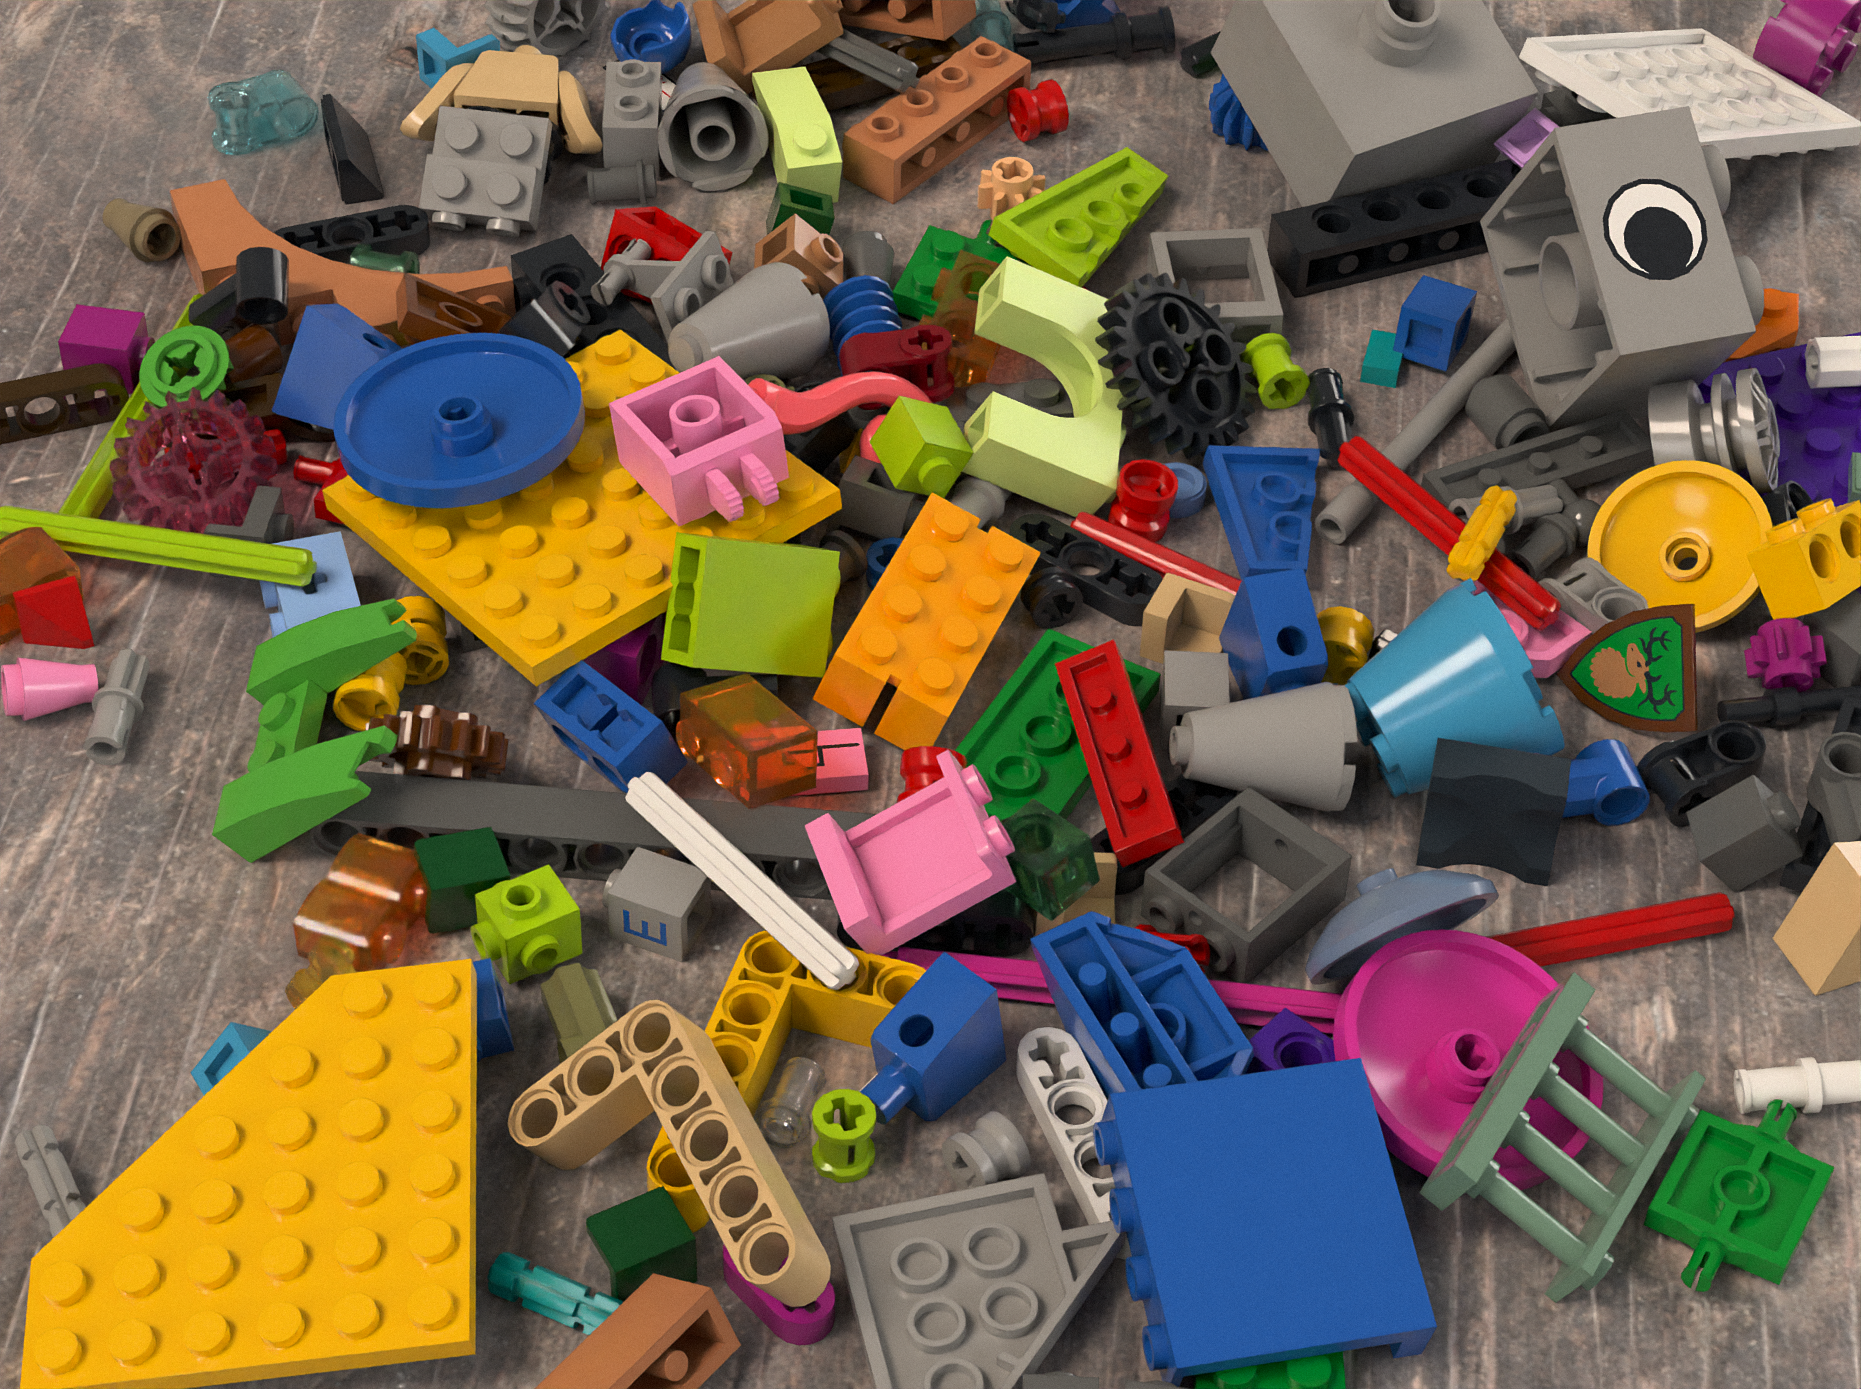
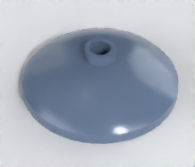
[1305,868,1499,985]

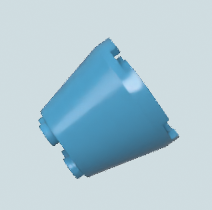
[1345,578,1565,798]

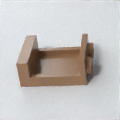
[692,0,844,94]

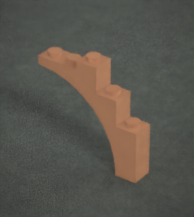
[169,179,516,346]

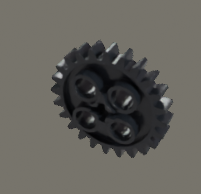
[1095,273,1257,460]

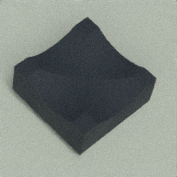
[1416,738,1571,886]

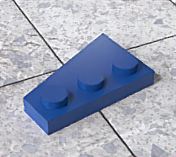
[1202,445,1320,580]

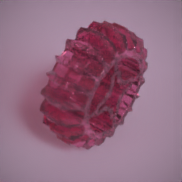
[110,387,279,534]

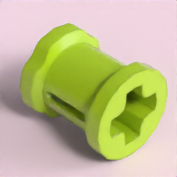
[1240,333,1310,409]
[812,1089,876,1183]

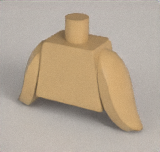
[400,45,603,154]

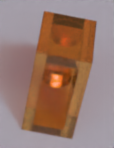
[676,673,818,809]

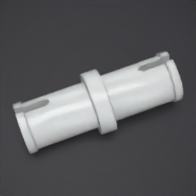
[1733,1057,1861,1114]

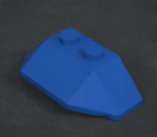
[1030,911,1254,1100]

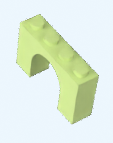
[962,256,1126,517]

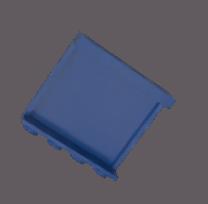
[1093,1058,1437,1387]

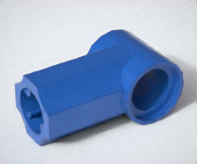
[1562,739,1650,826]

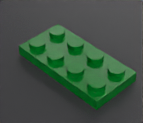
[955,628,1161,851]

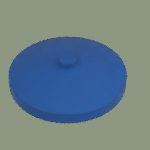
[333,333,585,508]

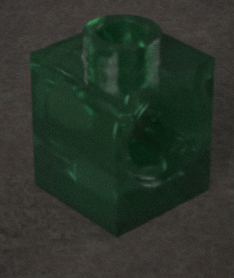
[1001,798,1100,921]

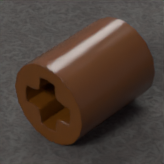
[224,324,283,384]

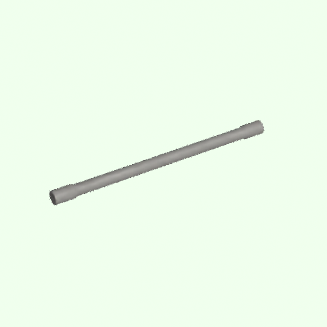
[1315,318,1516,544]

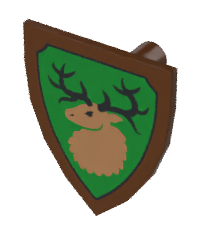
[1556,604,1698,733]

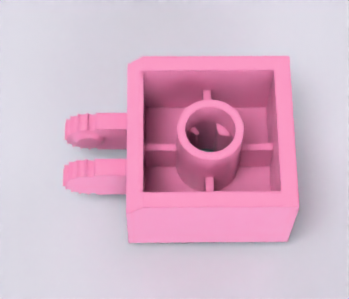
[609,356,789,526]

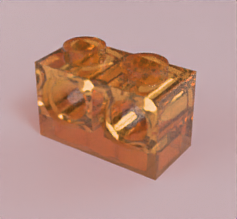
[918,250,1002,387]

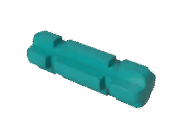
[487,1252,623,1335]

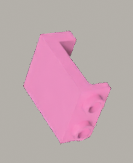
[805,750,1016,956]

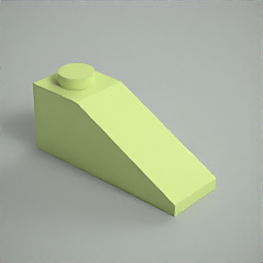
[752,67,842,203]

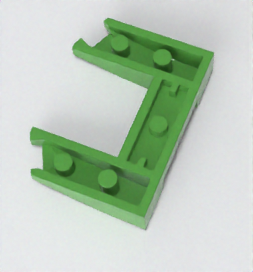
[212,598,417,863]

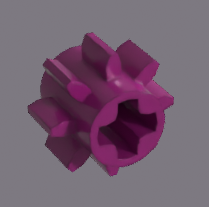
[1744,618,1827,692]

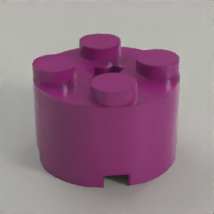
[1753,0,1861,97]

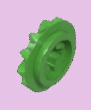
[139,326,234,416]

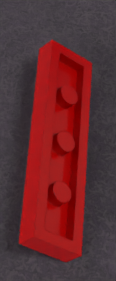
[1055,639,1185,867]

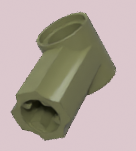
[540,963,617,1064]

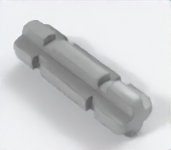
[14,1124,86,1238]

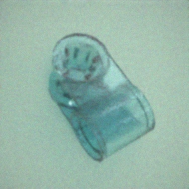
[208,69,319,155]

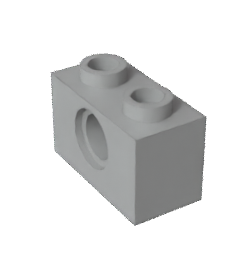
[602,59,663,181]

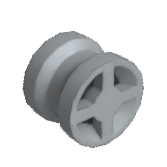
[942,1111,1031,1190]

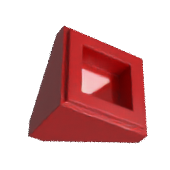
[13,575,94,649]

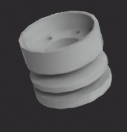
[1648,368,1780,494]

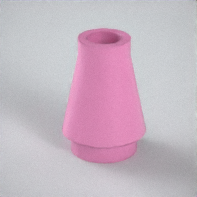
[1,657,98,721]

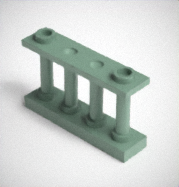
[1419,972,1706,1303]

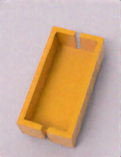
[813,492,1041,750]

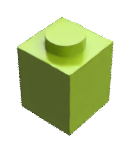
[869,396,974,499]

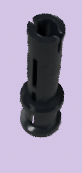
[1013,5,1175,65]

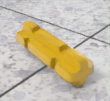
[1446,485,1517,582]

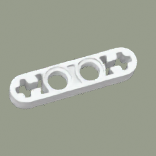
[1016,1027,1132,1260]

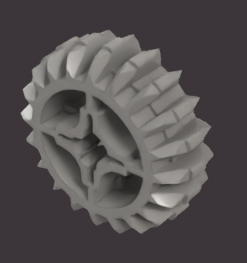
[484,0,611,57]

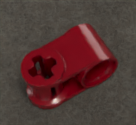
[839,325,955,410]

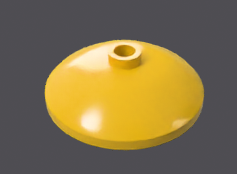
[1588,460,1773,633]

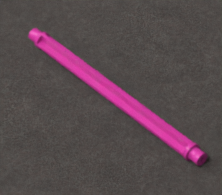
[882,947,1342,1034]

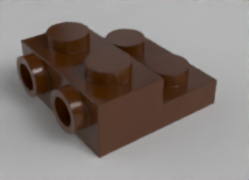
[396,272,512,345]

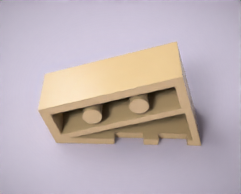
[1772,841,1861,996]

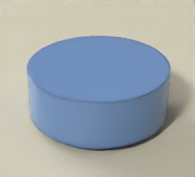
[1163,462,1207,518]

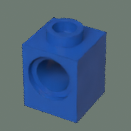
[1393,275,1477,371]

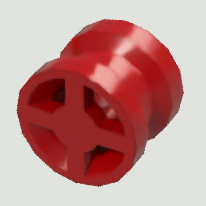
[1007,79,1069,142]

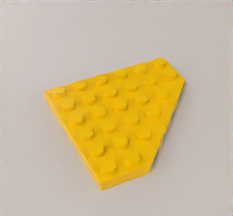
[20,959,477,1389]

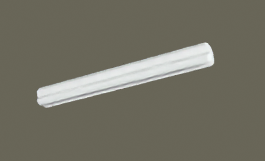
[625,772,859,990]

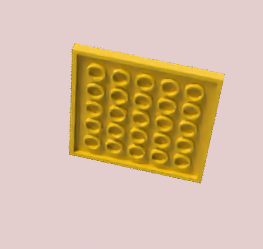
[322,329,842,687]

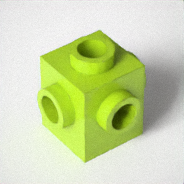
[471,864,583,985]

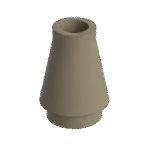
[103,198,181,262]

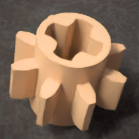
[977,157,1045,220]

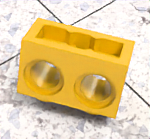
[1746,498,1861,620]

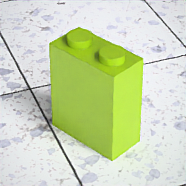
[661,532,841,678]

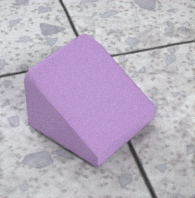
[1494,108,1559,169]

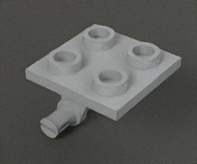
[591,231,734,344]

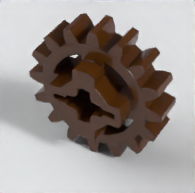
[365,705,509,780]

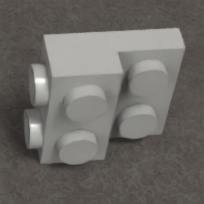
[419,106,553,237]

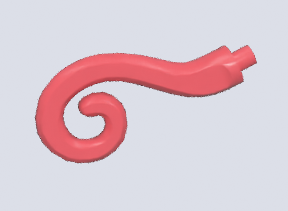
[748,371,932,464]

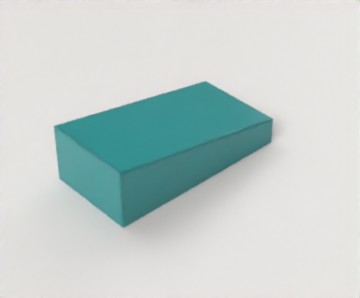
[1360,329,1403,388]

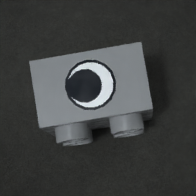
[1480,106,1764,433]

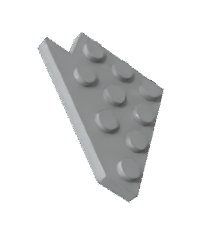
[832,1173,1125,1389]

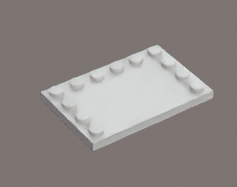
[1519,28,1861,160]

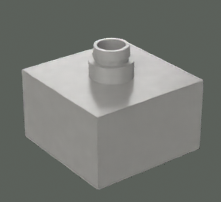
[1211,0,1539,207]

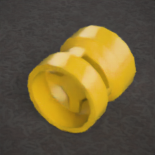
[391,596,449,685]
[333,652,408,731]

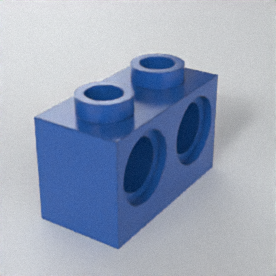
[534,660,688,793]

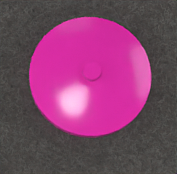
[1333,929,1603,1190]

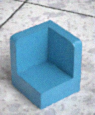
[416,27,500,89]

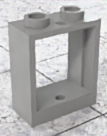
[1146,228,1283,357]

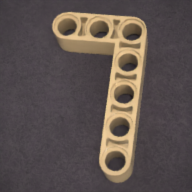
[508,1000,831,1307]

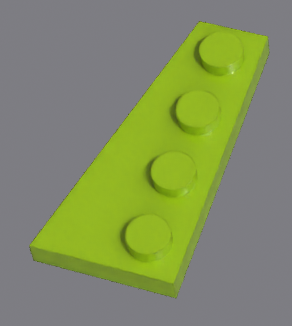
[989,147,1169,288]

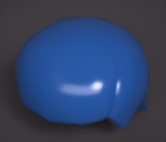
[610,0,692,74]

